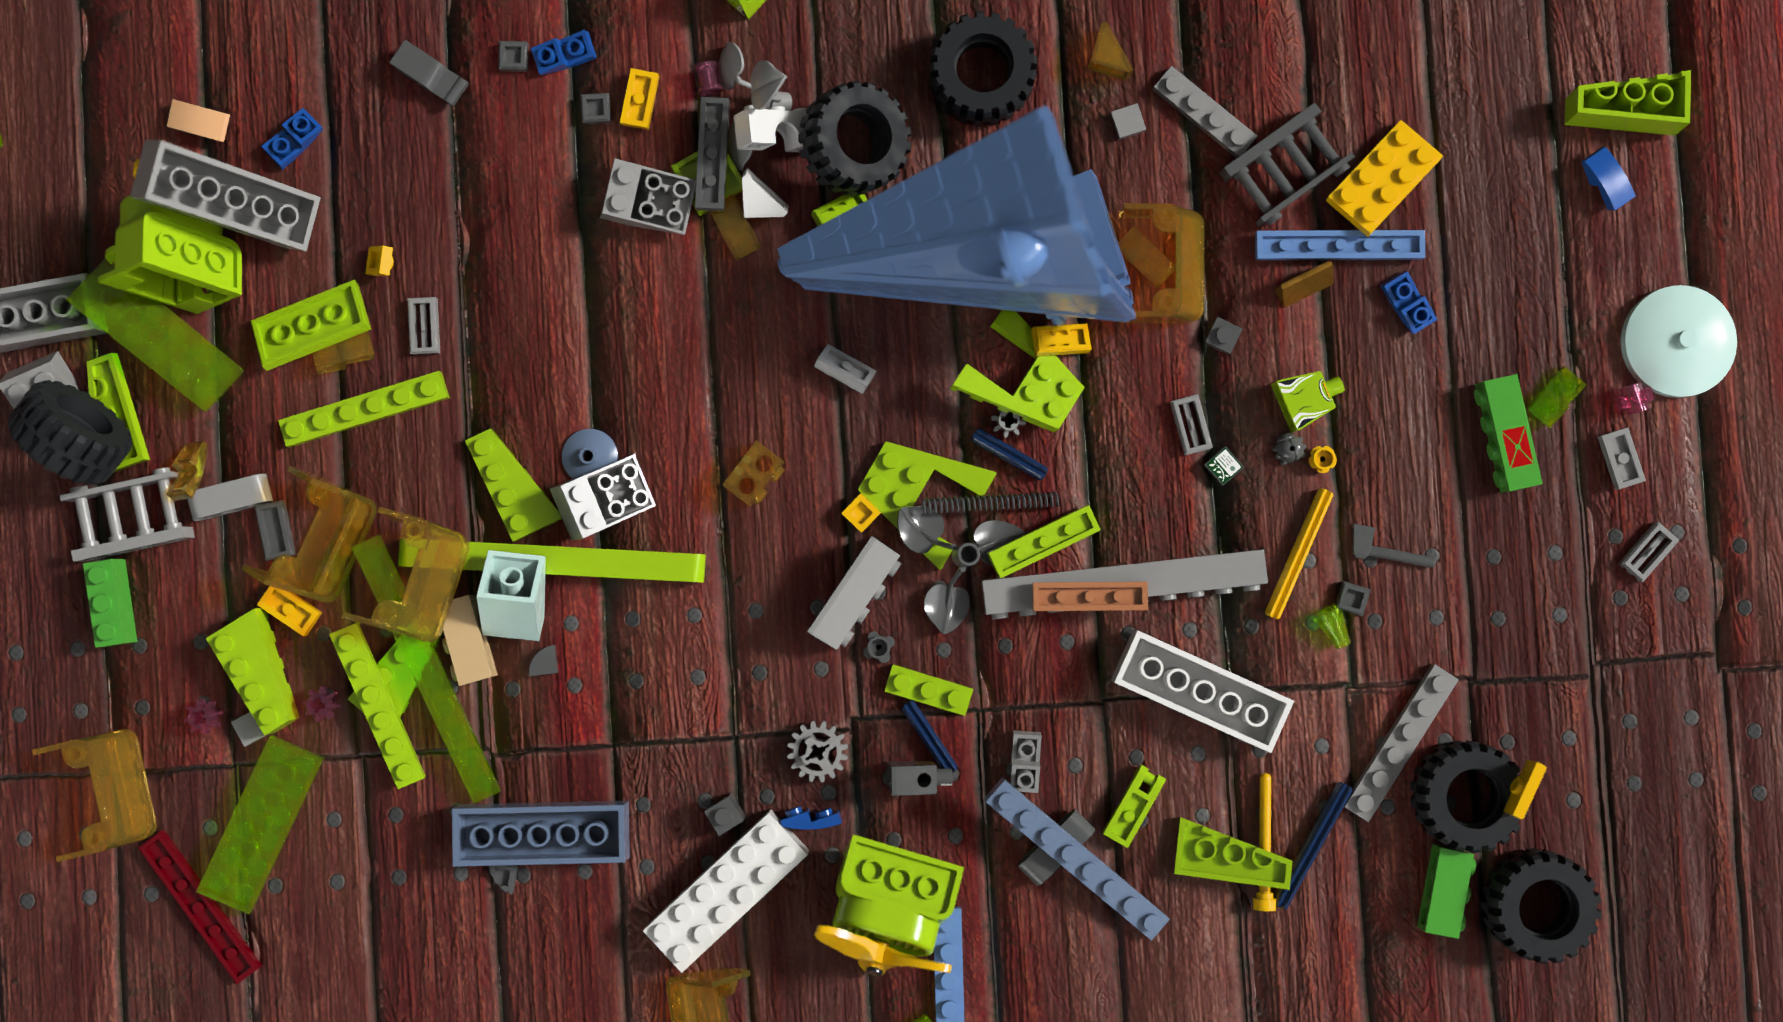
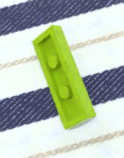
[885,664,973,716]

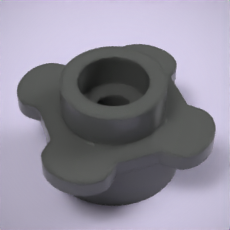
[863,631,895,663]

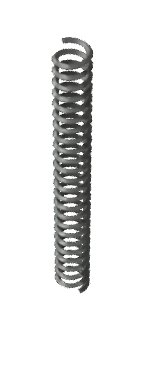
[921,491,1059,514]

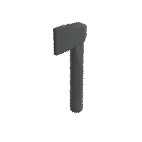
[1352,524,1436,568]

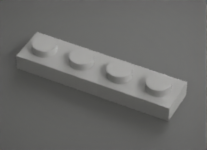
[1153,66,1257,159]

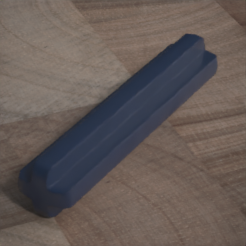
[971,428,1048,480]
[901,700,958,773]

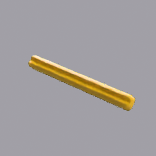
[1265,488,1333,619]

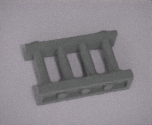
[1219,103,1355,227]

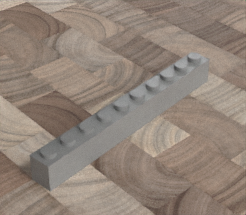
[981,550,1268,619]

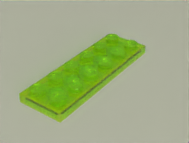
[66,258,244,413]
[196,735,324,914]

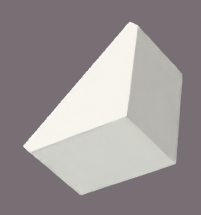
[742,168,789,218]

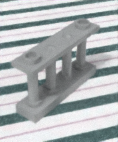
[60,467,195,562]

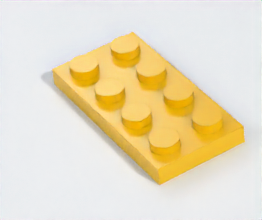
[1326,120,1443,237]

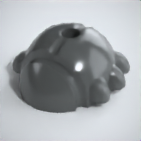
[1272,432,1307,466]

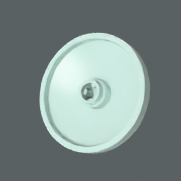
[1621,285,1737,398]

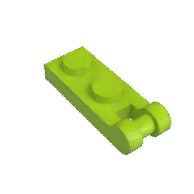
[1102,764,1166,848]

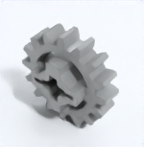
[787,720,848,782]

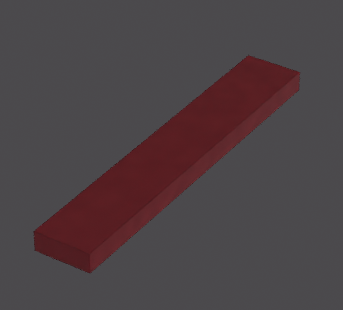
[138,830,262,985]

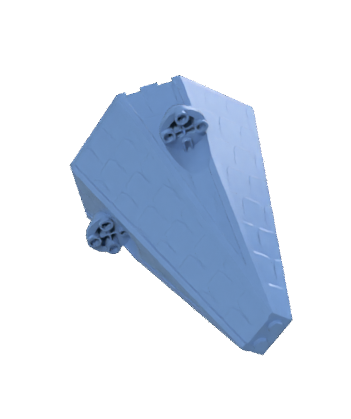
[777,105,1136,326]

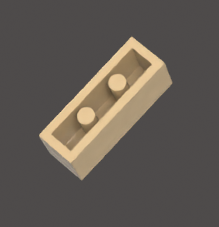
[435,595,498,686]

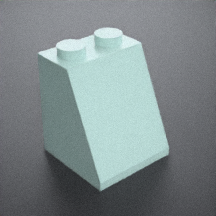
[477,550,546,641]

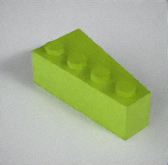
[1565,70,1691,136]
[206,608,300,736]

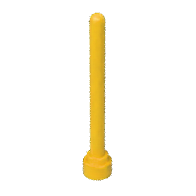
[1253,773,1276,911]

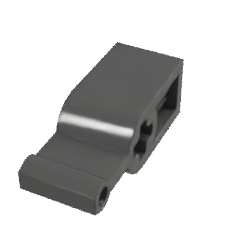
[389,40,469,107]

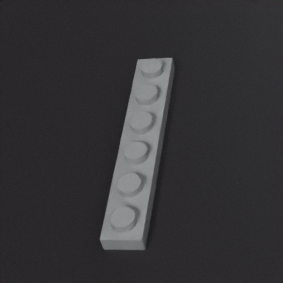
[1344,664,1459,822]

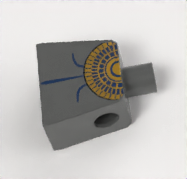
[887,761,953,796]

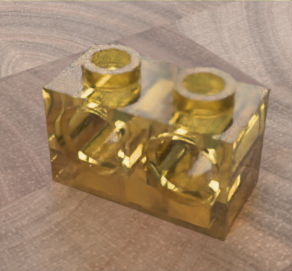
[722,440,785,506]

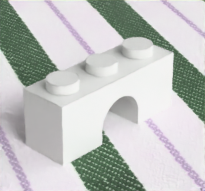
[734,105,807,153]

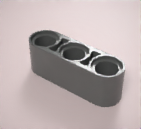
[1017,809,1095,886]

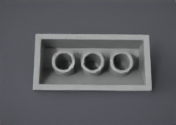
[807,536,902,650]

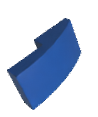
[531,30,597,75]
[261,108,323,170]
[1581,147,1636,211]
[1380,271,1438,334]
[780,806,842,830]

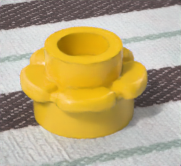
[1309,446,1337,473]

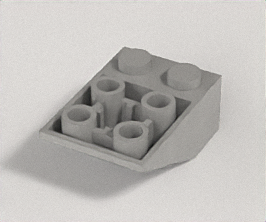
[600,159,696,235]
[0,351,80,409]
[550,454,656,540]

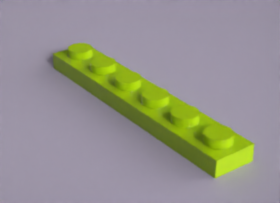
[278,371,450,448]
[329,622,426,789]

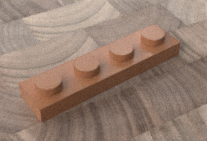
[1032,582,1148,611]

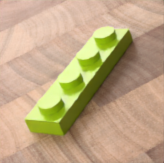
[987,505,1100,579]

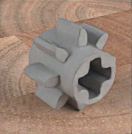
[991,407,1026,439]

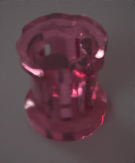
[694,61,723,96]

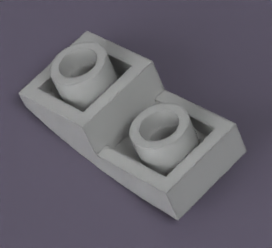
[1010,730,1042,793]

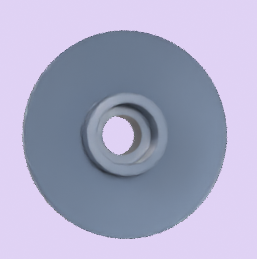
[562,429,618,479]

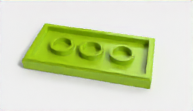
[250,280,371,371]

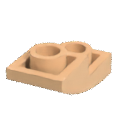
[167,99,230,142]

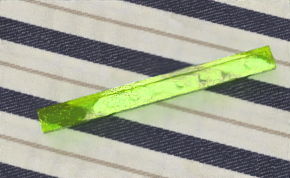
[351,535,501,804]

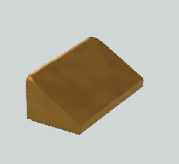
[1275,261,1334,307]

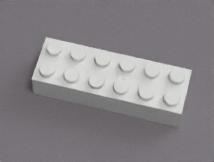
[1110,629,1294,753]
[643,809,809,973]

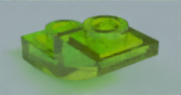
[1527,366,1587,428]

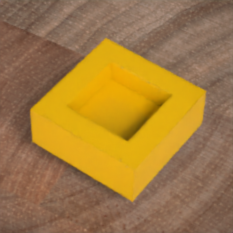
[365,245,393,276]
[841,493,881,533]

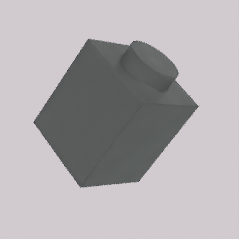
[704,792,746,836]

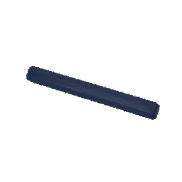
[1274,782,1352,910]

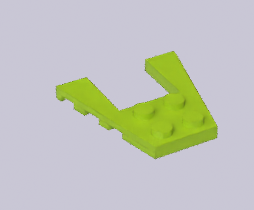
[949,310,1085,433]
[858,441,997,570]

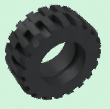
[929,11,1037,127]
[798,81,912,196]
[8,380,132,485]
[1410,740,1528,853]
[1481,848,1602,964]

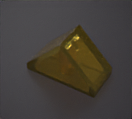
[1088,21,1133,80]

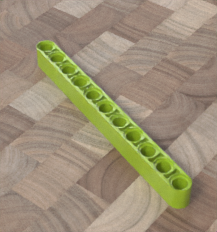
[398,538,706,583]

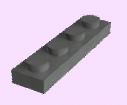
[695,97,730,211]

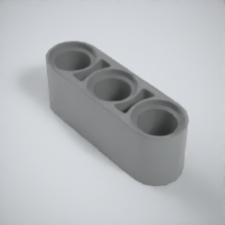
[186,474,273,521]

